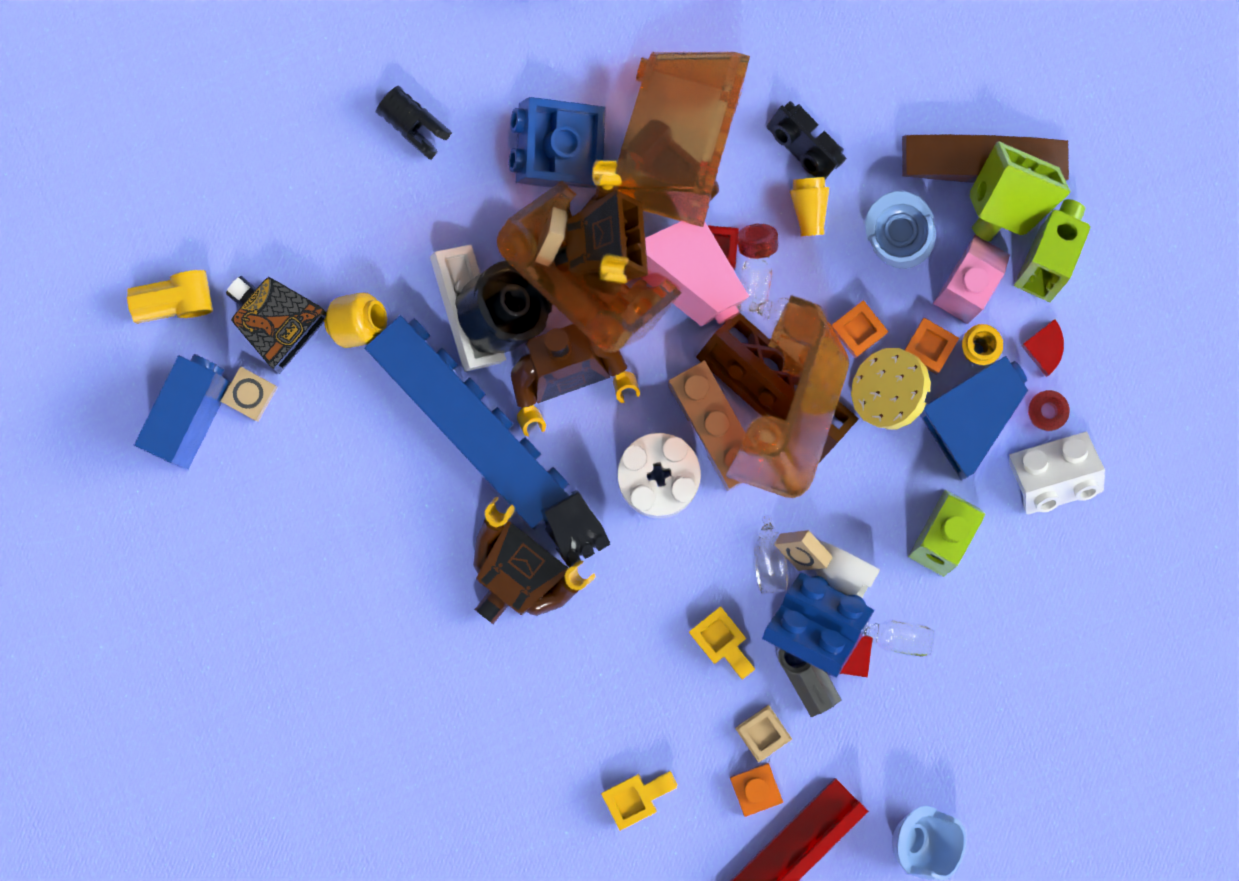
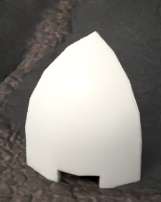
[815,540,880,598]

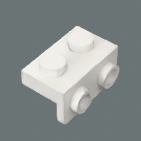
[1009,431,1105,515]

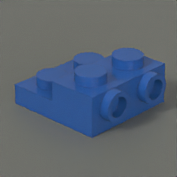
[509,97,606,189]
[762,572,875,678]

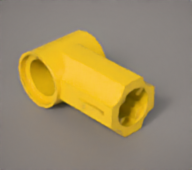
[127,270,213,324]

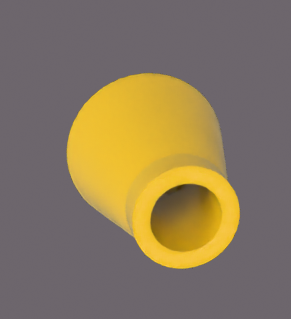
[789,177,830,237]
[962,324,1003,365]

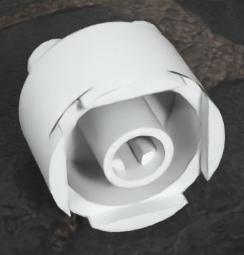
[618,433,701,519]

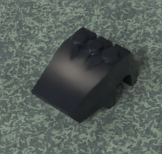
[541,490,611,568]

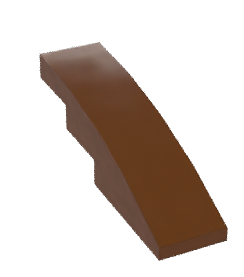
[902,134,1069,183]

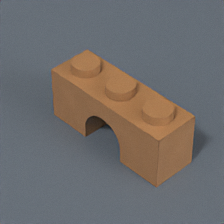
[668,360,766,492]

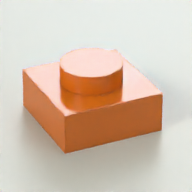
[830,300,889,359]
[904,317,959,375]
[729,763,784,817]

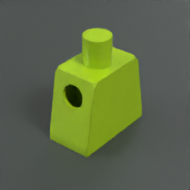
[969,141,1071,242]
[1013,199,1091,303]
[908,489,986,577]

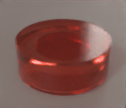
[737,223,779,259]

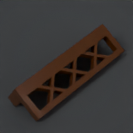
[696,313,859,465]

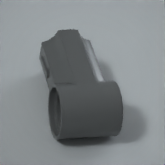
[776,647,842,718]

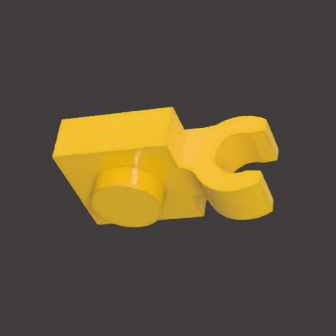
[689,606,755,680]
[601,770,678,831]

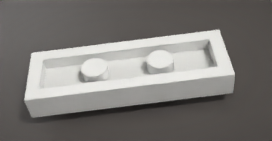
[429,244,506,372]

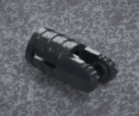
[375,85,452,160]

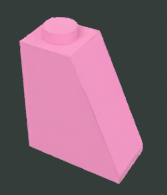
[640,213,749,326]
[933,234,1010,324]

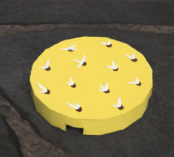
[851,348,931,430]

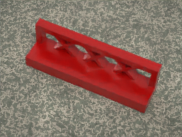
[730,778,869,881]

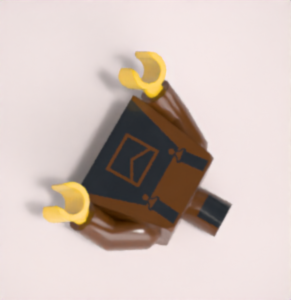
[554,160,648,295]
[511,322,640,437]
[473,497,596,625]

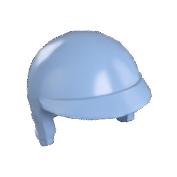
[865,191,936,269]
[892,806,967,881]

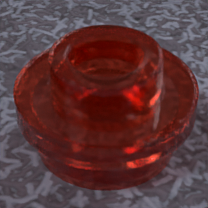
[1028,390,1070,431]

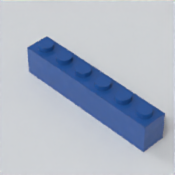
[364,315,569,530]

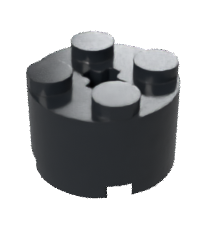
[455,260,553,353]

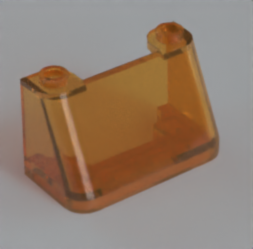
[610,51,751,227]
[497,181,681,353]
[725,295,849,498]

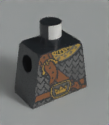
[226,276,326,374]

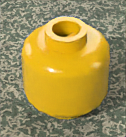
[324,292,387,348]

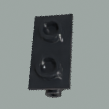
[766,101,847,180]

